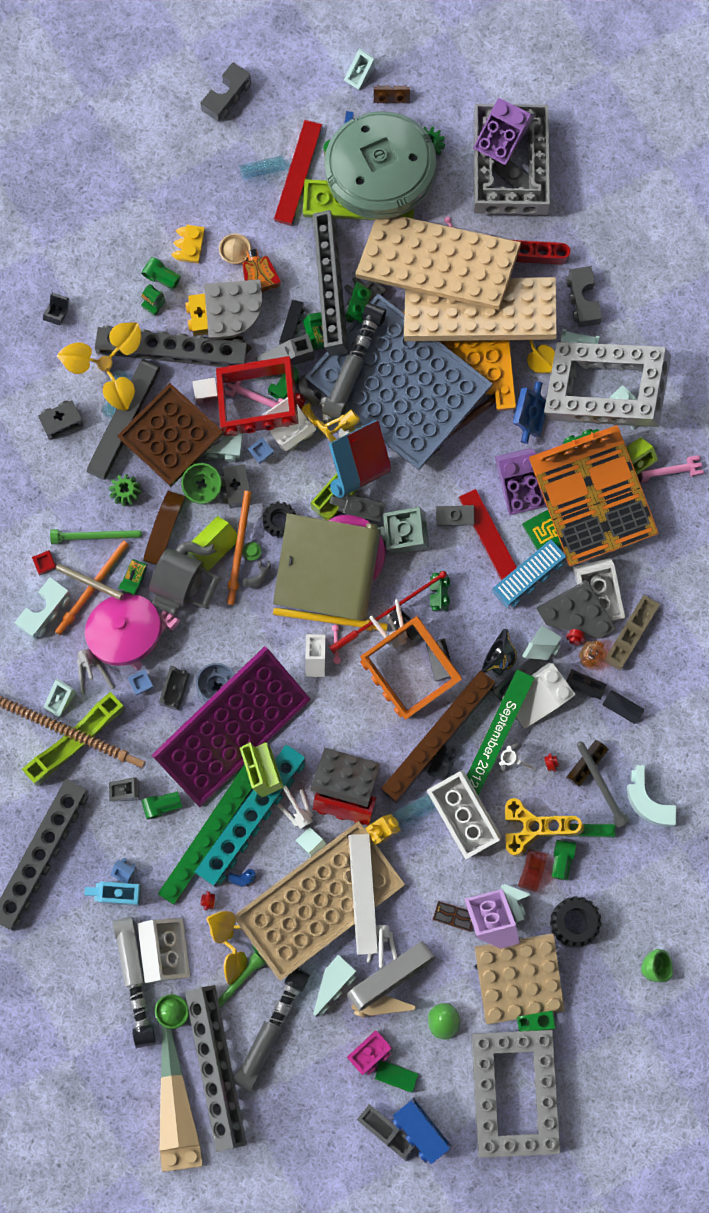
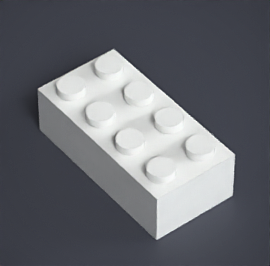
[426,770,502,859]

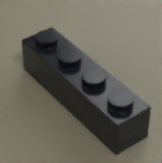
[279,299,305,345]

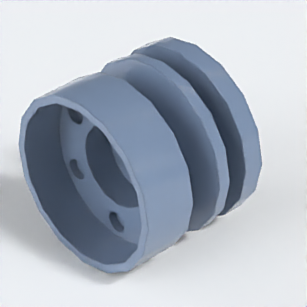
[196,663,235,704]

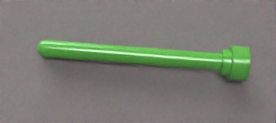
[50,529,143,545]
[218,952,266,1008]

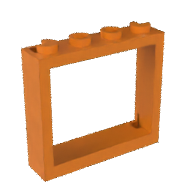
[360,615,462,720]

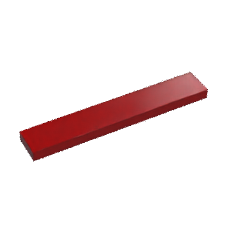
[274,120,322,226]
[458,489,517,581]

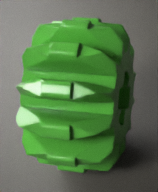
[109,474,141,506]

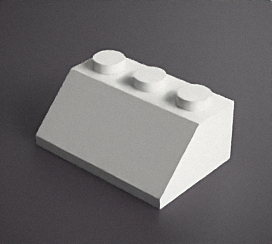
[138,918,190,983]

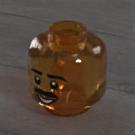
[578,640,607,670]

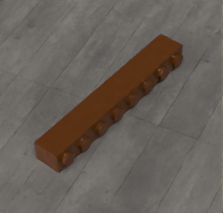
[381,670,496,804]

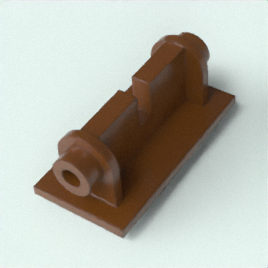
[374,85,410,103]

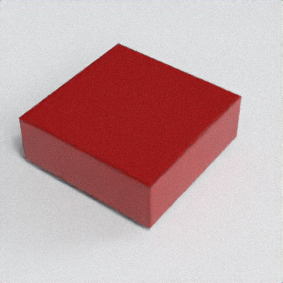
[32,550,56,575]

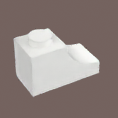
[305,634,325,677]

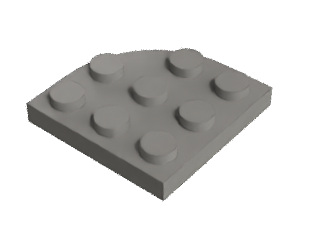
[204,279,262,340]

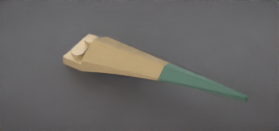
[160,1026,203,1172]

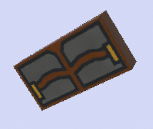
[432,901,472,932]

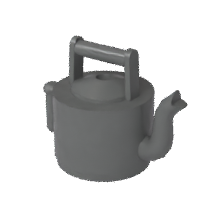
[149,541,222,616]

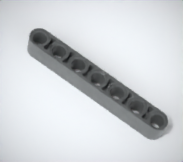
[87,359,160,480]

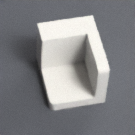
[192,378,218,404]

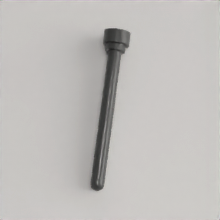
[577,741,630,828]

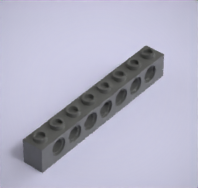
[313,210,348,357]
[95,325,247,367]
[0,779,89,931]
[185,985,247,1152]

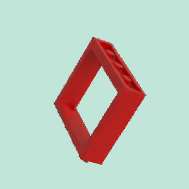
[216,356,299,436]

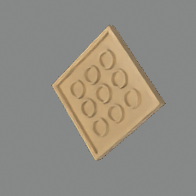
[474,933,565,1024]

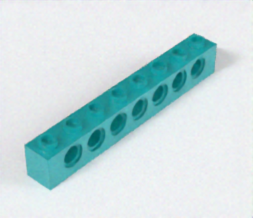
[195,744,306,887]

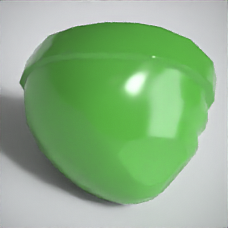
[641,949,673,983]
[428,1003,460,1040]

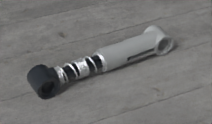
[113,917,156,1049]

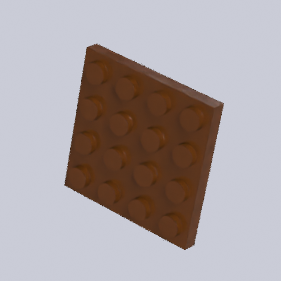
[117,383,224,487]

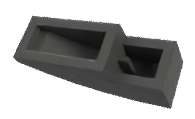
[357,1104,417,1161]

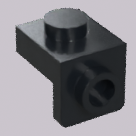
[43,293,69,326]

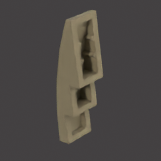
[604,595,660,671]

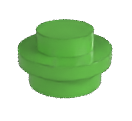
[242,542,261,561]

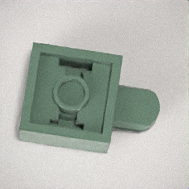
[378,507,429,555]

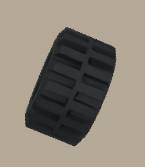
[550,896,602,948]

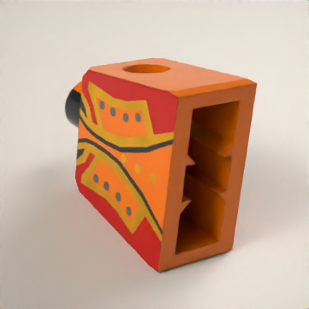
[242,249,281,292]

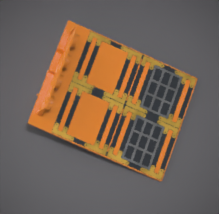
[529,425,658,566]

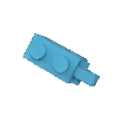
[84,882,141,906]

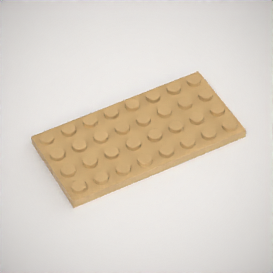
[355,216,521,310]
[404,277,556,341]
[235,821,405,981]

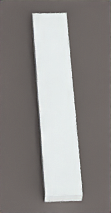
[349,834,378,955]

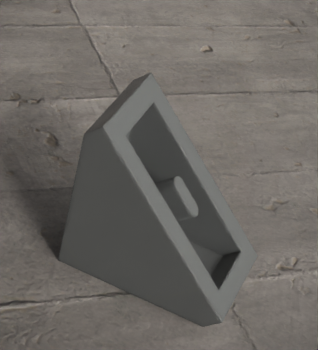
[109,777,140,802]

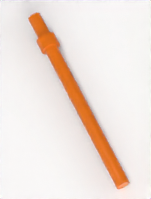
[227,491,252,605]
[54,540,129,636]

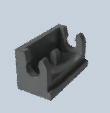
[159,665,190,711]

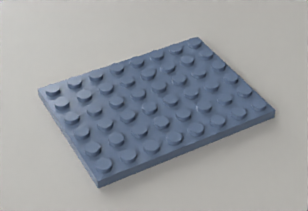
[305,294,493,471]

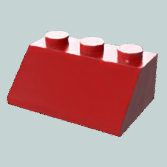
[312,793,377,826]

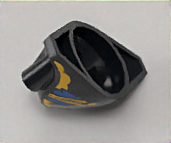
[481,629,517,676]

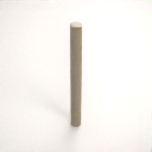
[56,563,124,600]

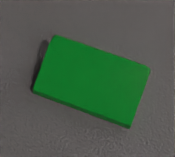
[374,1060,418,1093]

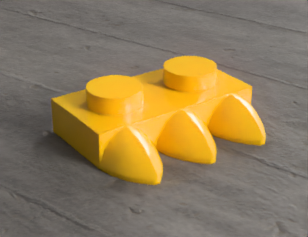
[171,224,205,264]

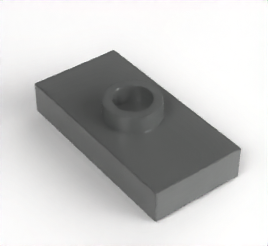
[436,505,475,526]

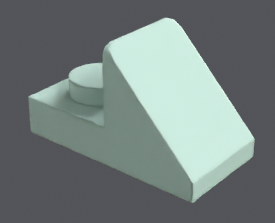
[500,884,531,924]

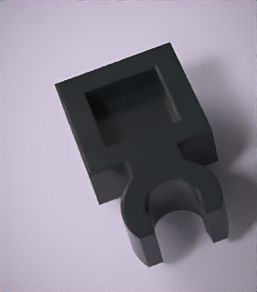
[427,746,456,780]

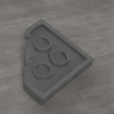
[537,580,616,639]

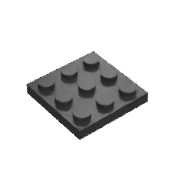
[310,747,380,807]

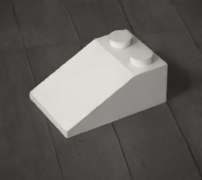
[573,558,625,621]
[502,663,575,729]

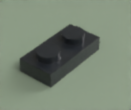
[390,609,423,642]
[566,669,607,700]

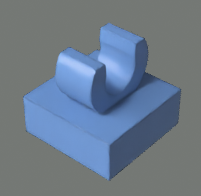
[247,437,274,465]
[128,669,154,696]
[110,858,136,883]

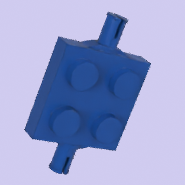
[513,381,546,444]

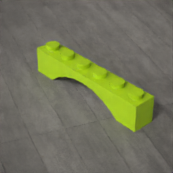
[21,691,125,787]

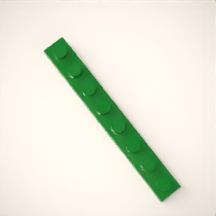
[158,764,252,905]

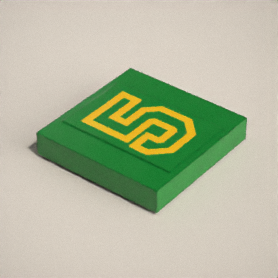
[522,510,561,550]

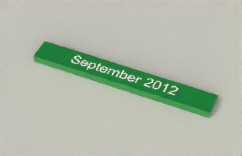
[467,670,534,796]

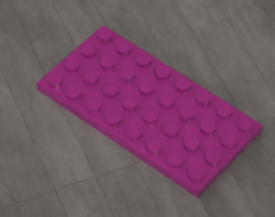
[151,646,311,807]

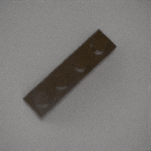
[566,740,609,787]

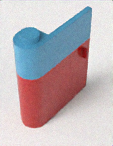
[329,420,391,498]

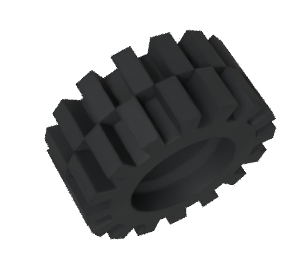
[262,501,296,538]

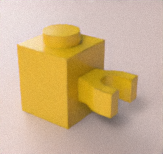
[365,814,401,845]

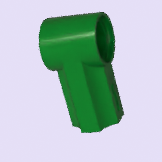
[141,257,181,291]
[141,791,183,820]
[551,839,576,881]

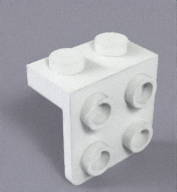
[262,397,317,451]

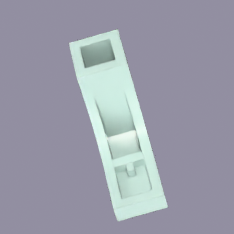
[627,765,676,827]

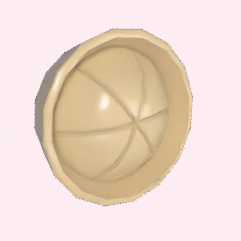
[219,233,251,264]

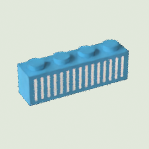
[492,539,566,608]

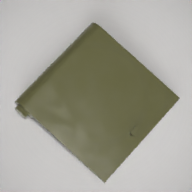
[273,513,381,621]

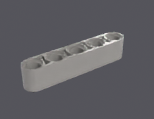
[347,941,436,1011]

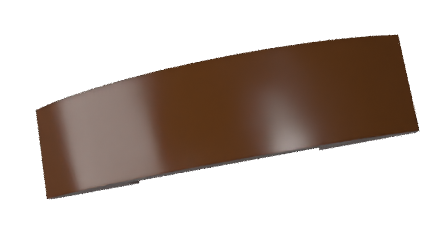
[143,491,186,565]

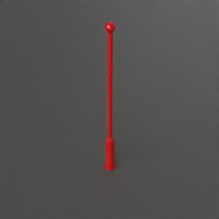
[328,571,447,654]

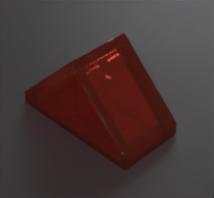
[518,849,547,892]

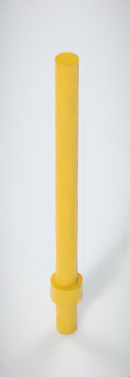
[273,607,388,631]

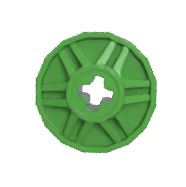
[181,463,221,505]

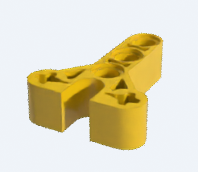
[505,798,584,857]

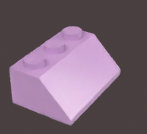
[464,889,520,949]

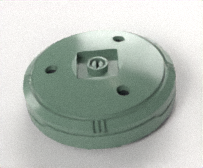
[325,111,437,219]

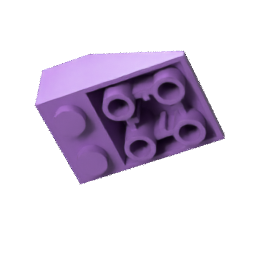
[473,97,534,165]
[495,448,546,515]

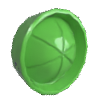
[155,994,189,1029]

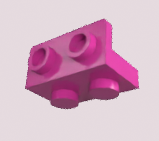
[346,1030,392,1075]

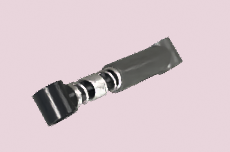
[322,303,387,419]
[234,968,311,1092]

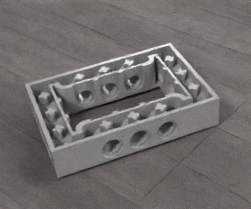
[474,104,550,215]
[544,342,671,427]
[471,1030,560,1158]

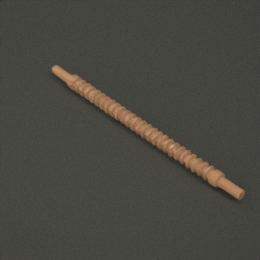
[0,696,146,769]

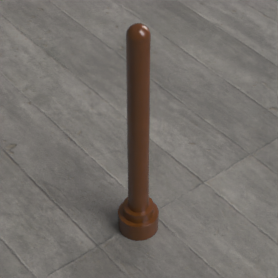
[434,394,496,454]

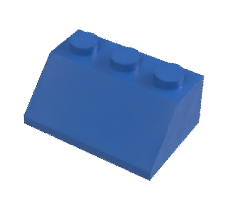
[393,1098,451,1164]

